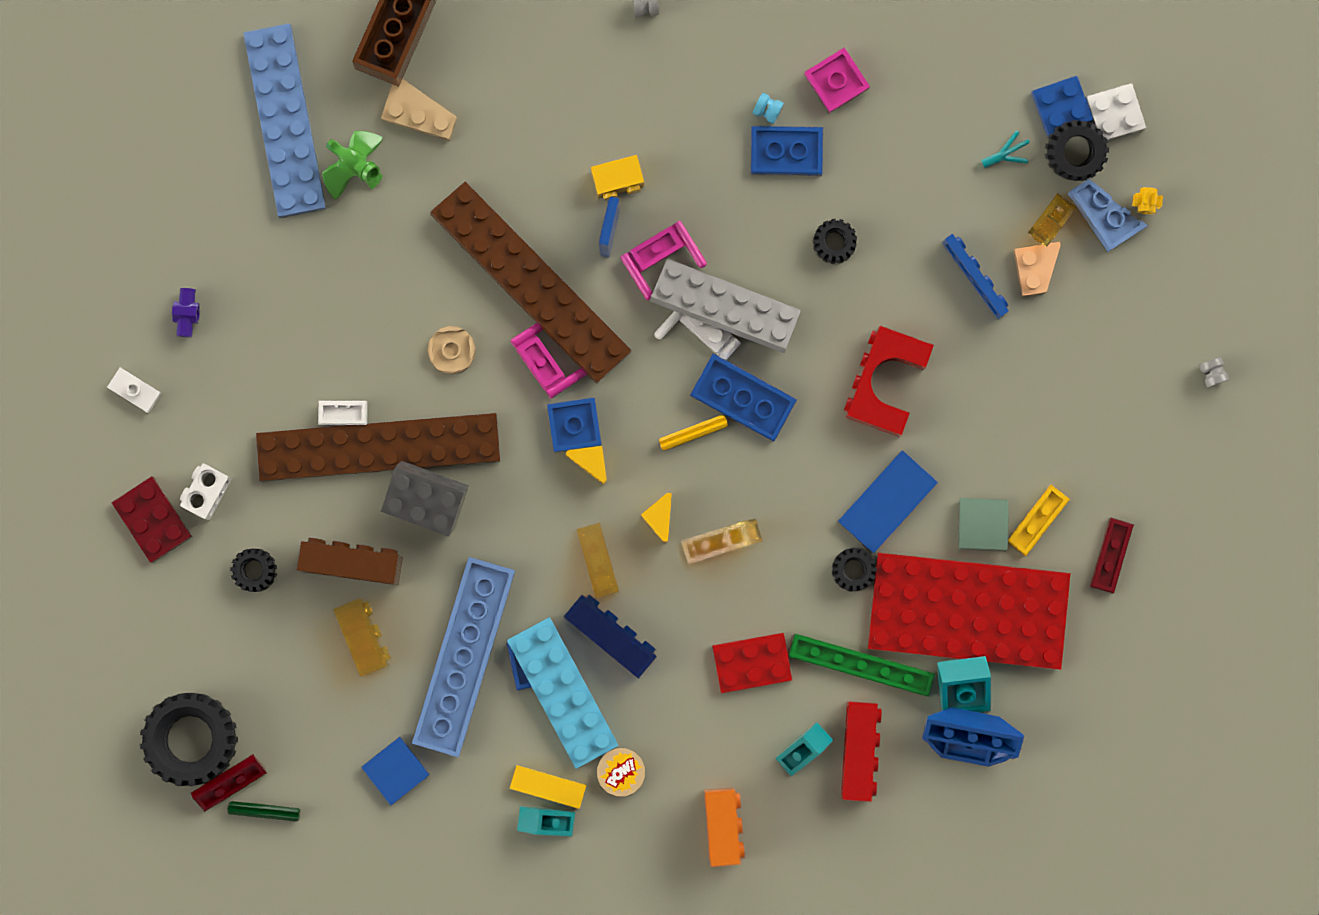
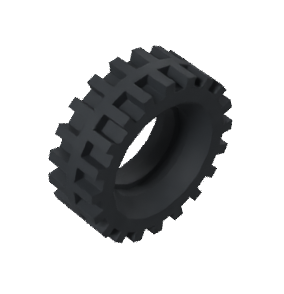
[140,693,238,787]

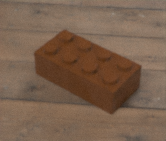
[352,0,436,87]
[297,537,403,586]

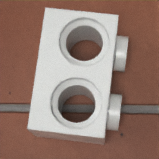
[180,463,232,521]

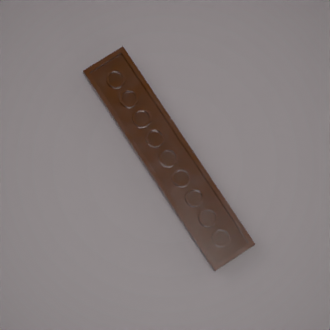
[430,181,632,384]
[256,413,501,481]

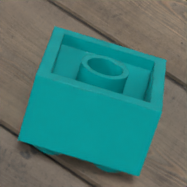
[937,656,991,712]

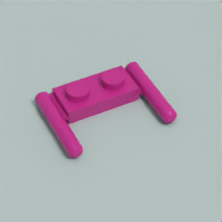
[620,220,707,300]
[510,323,587,399]

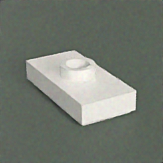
[107,367,162,413]
[318,401,368,426]

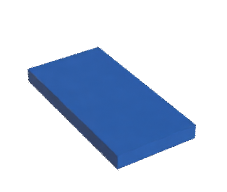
[690,354,797,442]
[837,450,938,554]

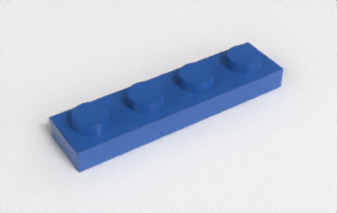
[942,233,1009,319]

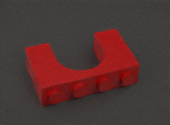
[843,326,934,437]

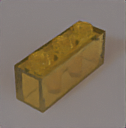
[333,598,391,677]

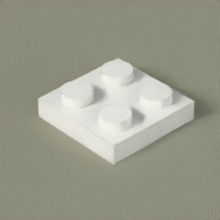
[1086,83,1146,141]

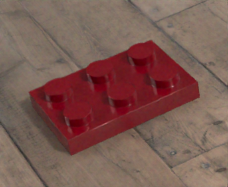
[111,476,193,563]

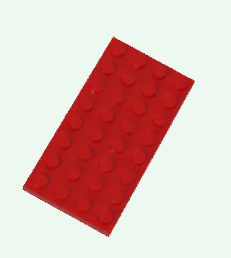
[867,553,1071,670]

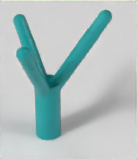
[981,131,1030,169]

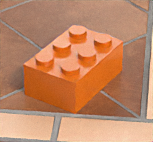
[704,787,745,867]

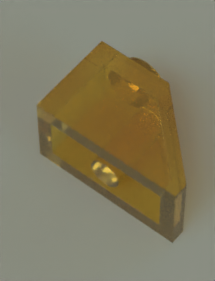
[1028,193,1076,247]

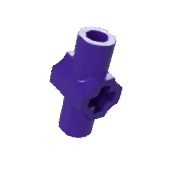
[172,288,200,338]

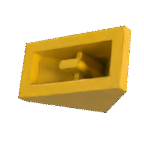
[565,446,607,485]
[641,493,672,543]

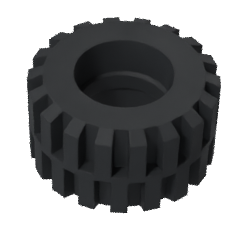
[1045,120,1109,181]

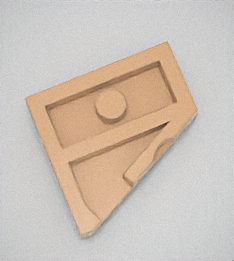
[1013,242,1061,297]

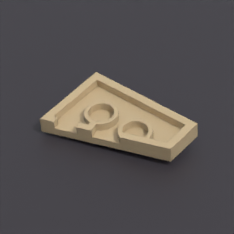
[381,79,457,141]

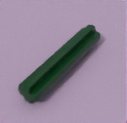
[227,801,300,822]

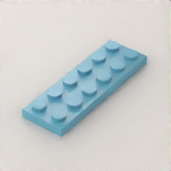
[507,617,619,769]

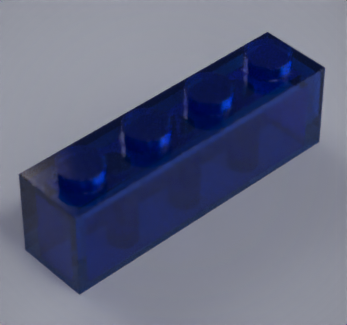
[564,594,657,679]

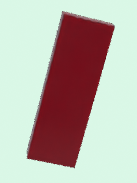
[1089,518,1134,594]
[191,754,267,812]

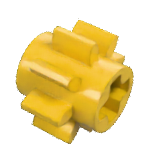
[1132,187,1163,215]

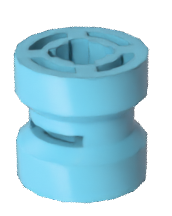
[752,92,784,124]

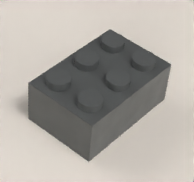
[381,461,469,536]

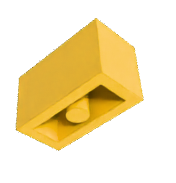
[591,155,644,200]

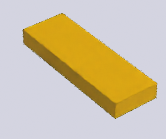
[1008,485,1070,556]
[510,765,587,809]

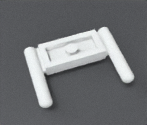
[654,311,741,374]

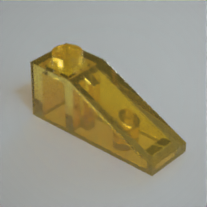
[682,519,763,564]
[577,523,619,599]

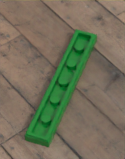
[788,634,935,697]

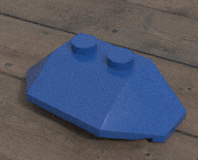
[922,707,1024,767]

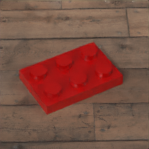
[712,633,792,693]

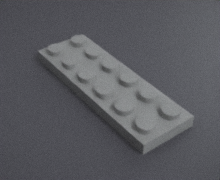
[650,259,801,353]

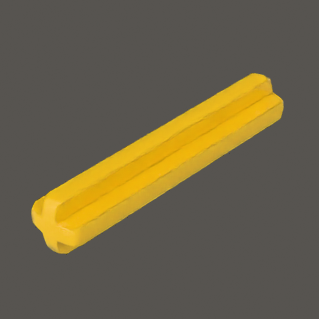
[659,415,728,451]

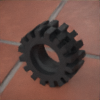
[813,218,857,264]
[230,548,277,592]
[832,548,876,592]

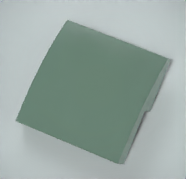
[958,498,1008,552]

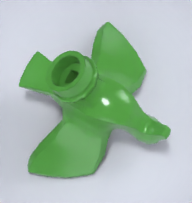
[322,131,383,199]

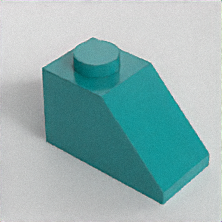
[775,722,833,777]
[517,806,575,836]

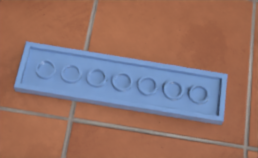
[243,23,326,218]
[412,557,515,757]

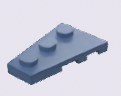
[1068,179,1148,252]

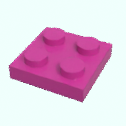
[804,47,870,114]

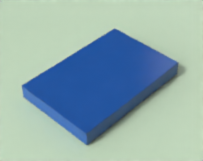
[751,126,823,176]
[599,197,620,258]

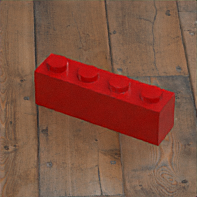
[841,701,882,802]

